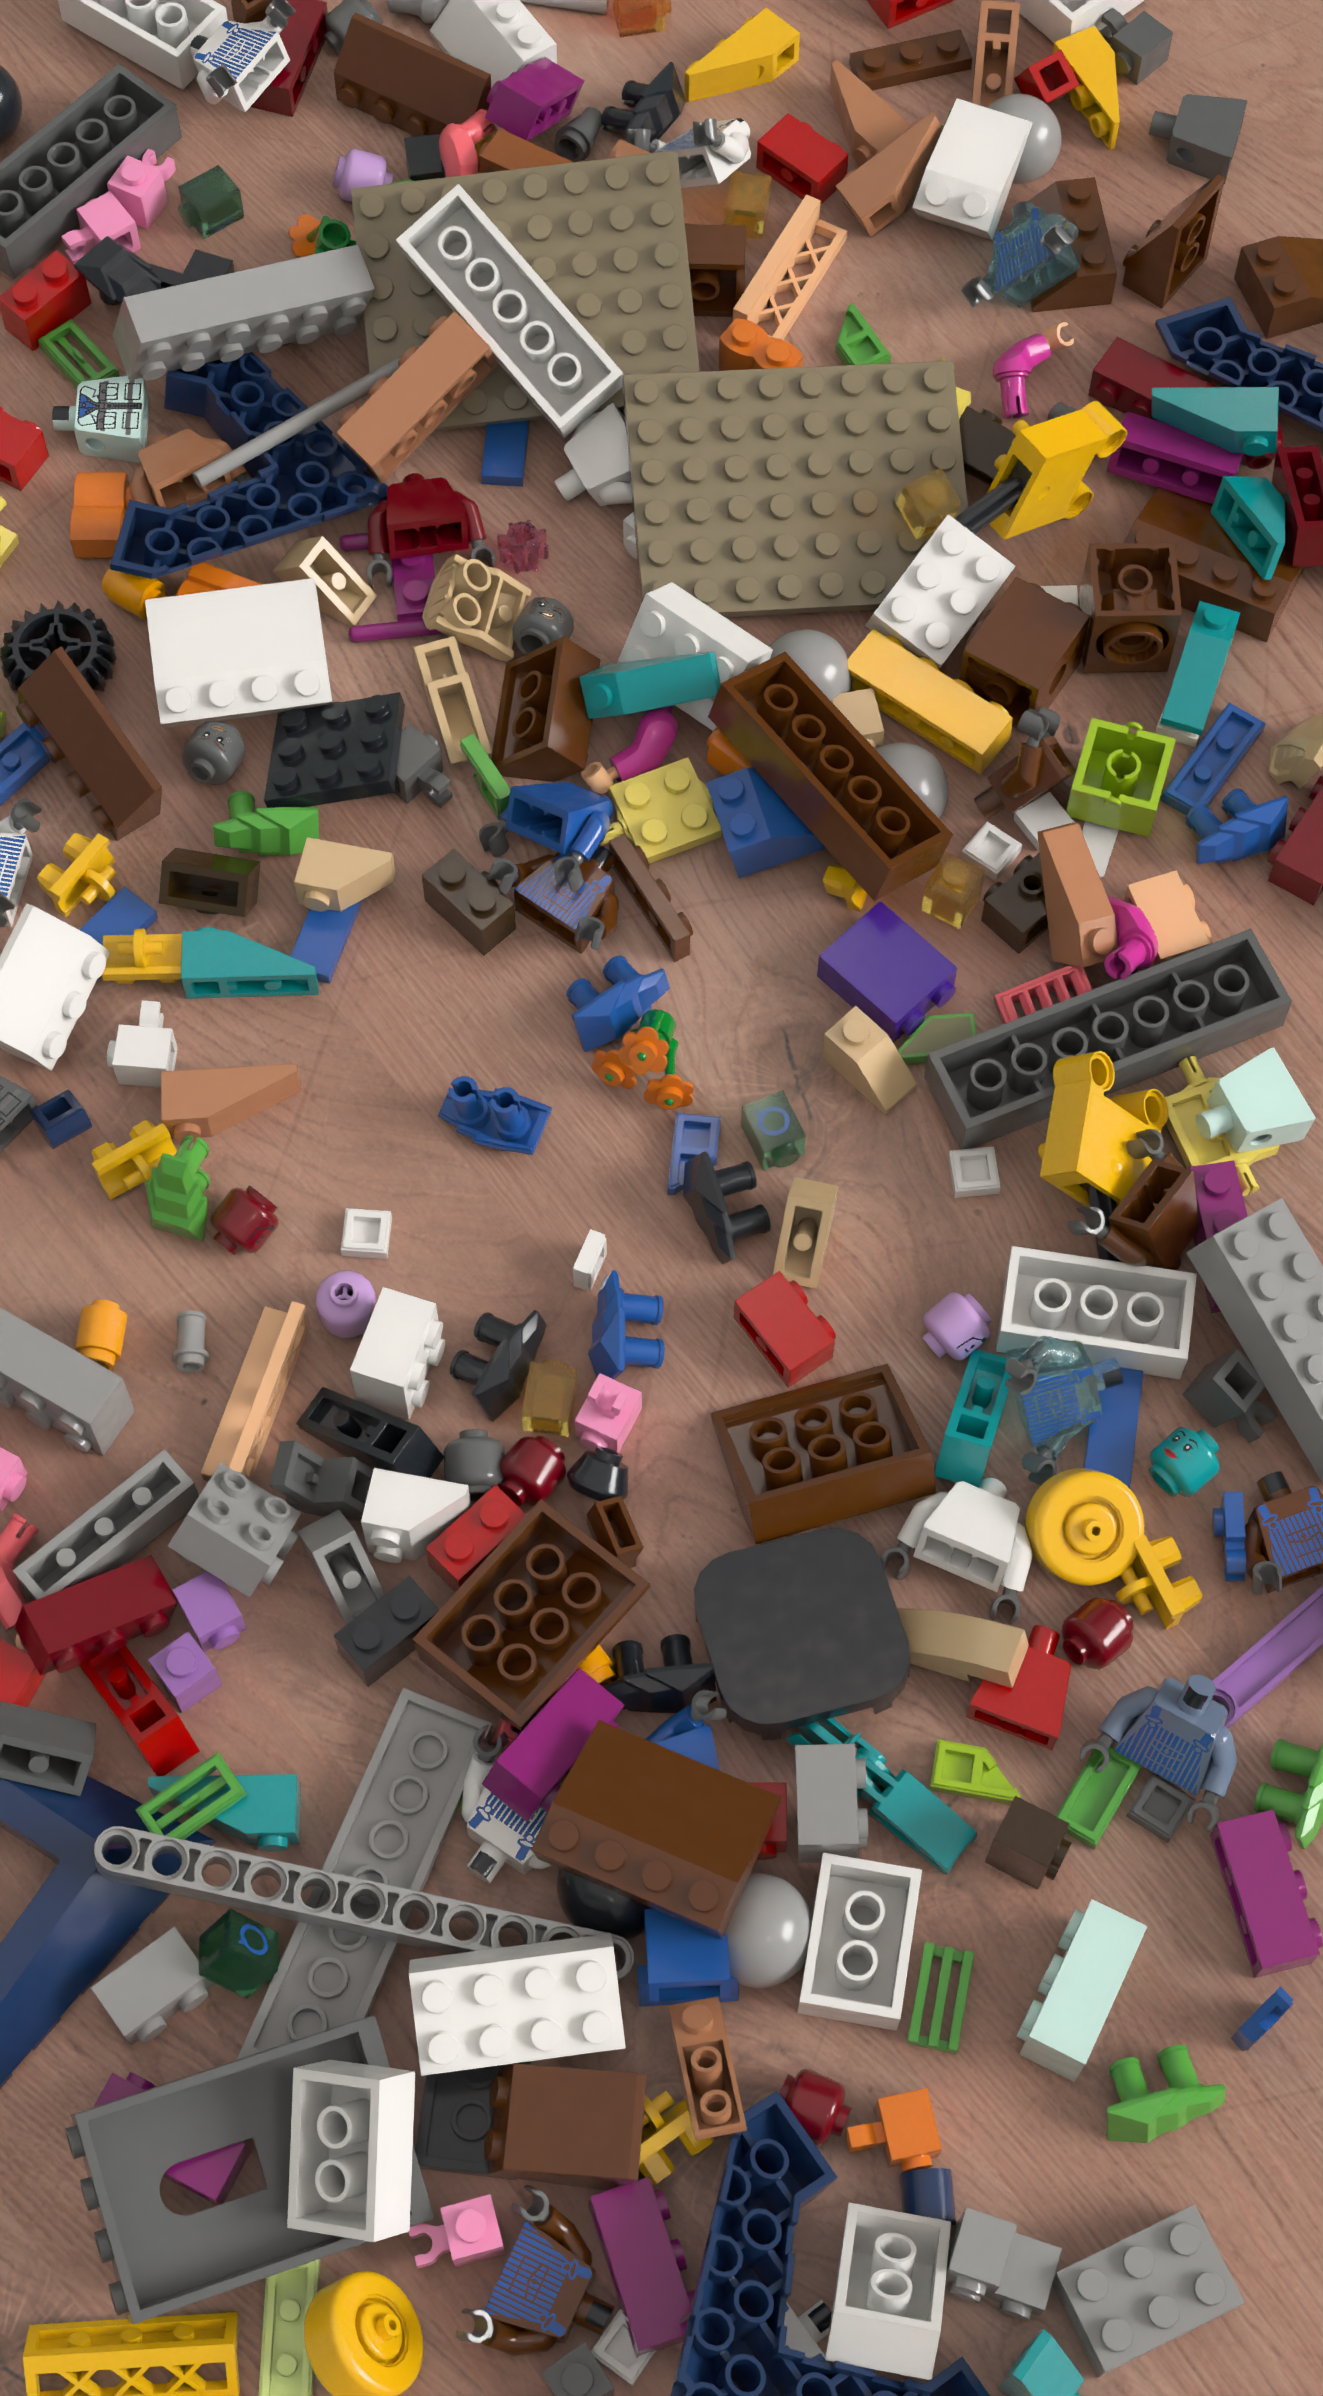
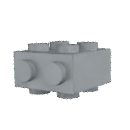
[168,1462,301,1597]

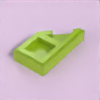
[929,1739,1021,1805]

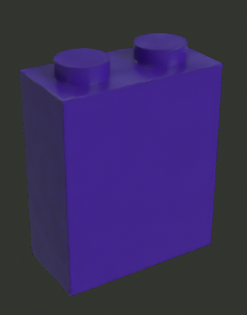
[817,901,957,1043]

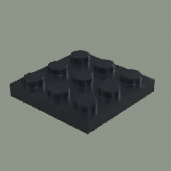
[264,692,405,808]

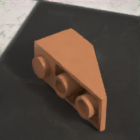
[836,111,942,237]
[669,1996,747,2140]

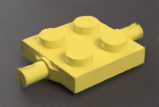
[599,757,722,864]
[1165,1056,1279,1196]

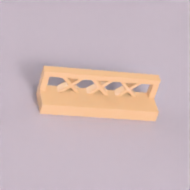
[733,195,848,340]
[201,1301,310,1481]

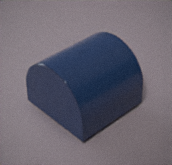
[30,1090,93,1149]
[900,2168,956,2225]

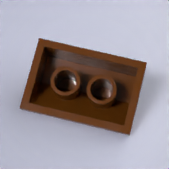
[1012,177,1117,313]
[491,636,600,782]

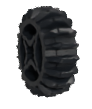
[0,600,117,694]

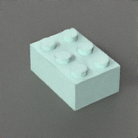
[1016,1899,1148,2082]

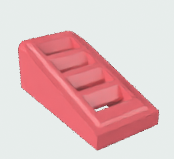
[994,965,1092,1024]

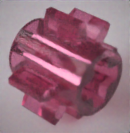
[497,520,549,574]

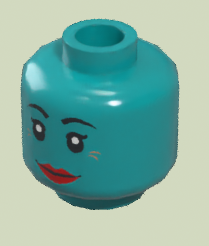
[1148,1427,1220,1497]

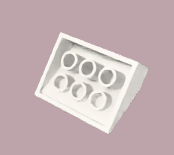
[145,578,333,728]

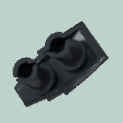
[601,62,686,143]
[74,236,163,306]
[683,1151,771,1264]
[450,1310,546,1422]
[602,1634,717,1713]

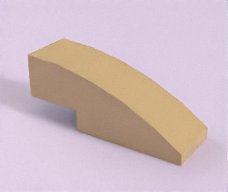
[413,636,492,766]
[897,1608,1029,1688]

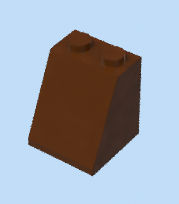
[484,2064,647,2190]

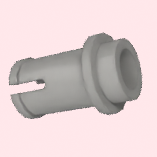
[172,1310,209,1373]

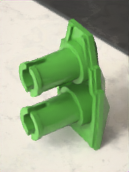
[213,791,319,856]
[146,1135,210,1242]
[1254,1739,1323,1850]
[1106,2045,1226,2143]

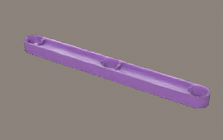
[1212,1585,1323,1729]

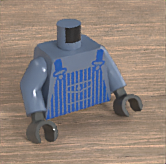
[1080,1674,1237,1831]

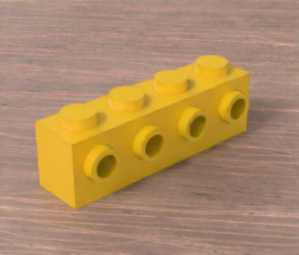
[847,629,1013,775]

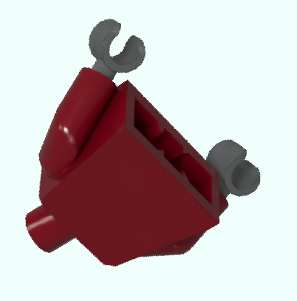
[366,473,496,588]

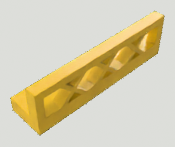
[22,2312,240,2396]

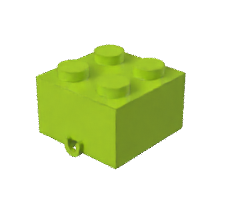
[1066,718,1176,837]

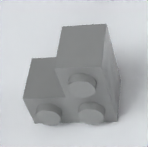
[795,1744,868,1863]
[945,2207,1062,2320]

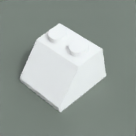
[361,1468,471,1563]

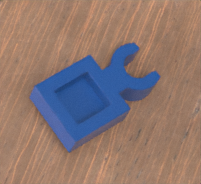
[1212,1492,1247,1581]

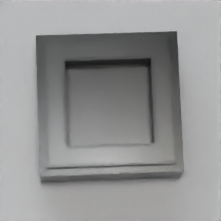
[1126,1773,1195,1843]

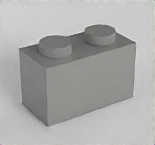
[91,1926,214,2046]

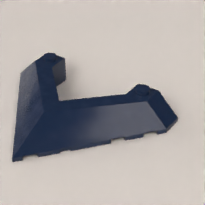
[1155,297,1323,433]
[110,352,388,579]
[0,1776,215,2089]
[670,2091,990,2396]

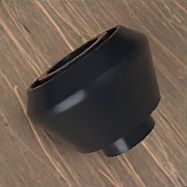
[567,1446,628,1501]

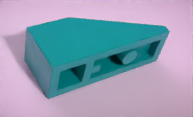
[1152,387,1279,456]
[1210,476,1285,580]
[1160,601,1240,736]
[579,651,721,719]
[181,927,319,999]
[934,1349,1012,1488]
[148,1774,301,1852]
[997,2329,1084,2396]

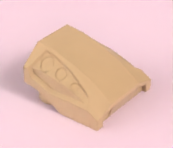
[422,554,532,662]
[1268,714,1323,789]

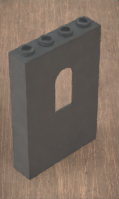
[65,2015,434,2324]

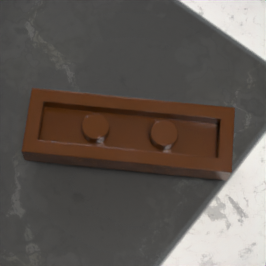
[849,29,973,91]
[609,834,693,962]

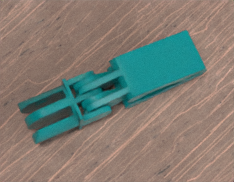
[785,1718,977,1874]

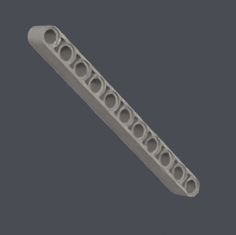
[94,1826,634,1984]

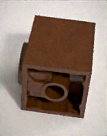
[1078,542,1182,673]
[959,577,1090,728]

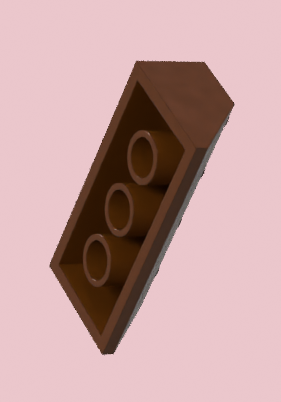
[334,12,494,152]
[16,646,162,841]

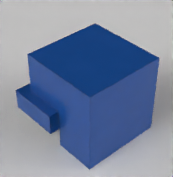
[637,1909,739,2007]

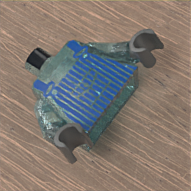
[961,201,1080,308]
[1005,1335,1123,1485]

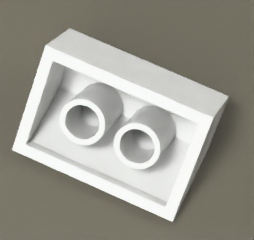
[430,0,557,87]
[0,903,110,1071]

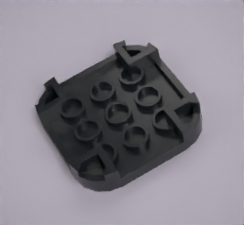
[694,1528,910,1740]

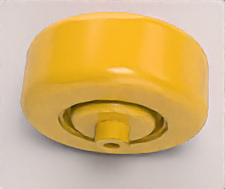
[1025,1468,1144,1586]
[304,2271,424,2396]

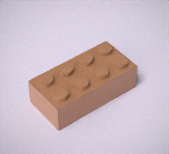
[336,311,498,483]

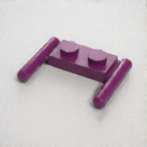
[339,533,441,643]

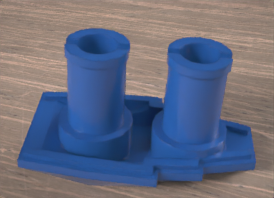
[1185,788,1288,865]
[566,956,670,1052]
[438,1076,552,1155]
[588,1270,665,1380]

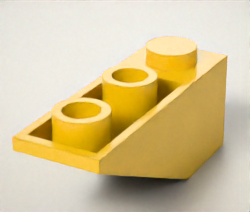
[684,7,800,103]
[1052,25,1120,150]

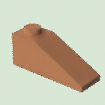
[972,0,1020,108]
[830,60,911,167]
[1037,822,1118,967]
[161,1063,301,1142]

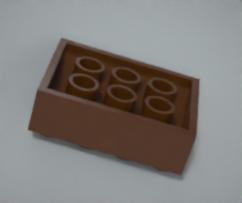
[1123,488,1305,642]
[711,1364,936,1545]
[412,1499,650,1731]
[531,1720,782,1939]

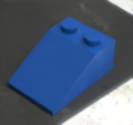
[706,767,826,878]

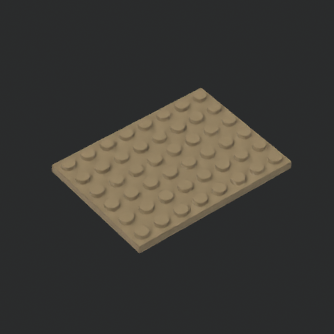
[351,150,700,432]
[622,361,968,618]

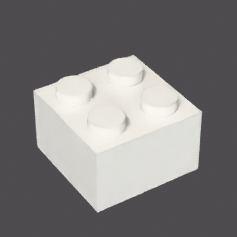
[350,1287,446,1420]

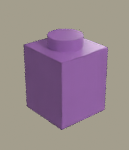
[173,1571,247,1652]
[148,1631,222,1713]

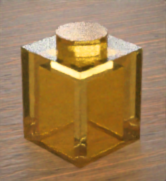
[724,170,772,240]
[896,468,962,539]
[922,852,985,929]
[521,1360,578,1437]

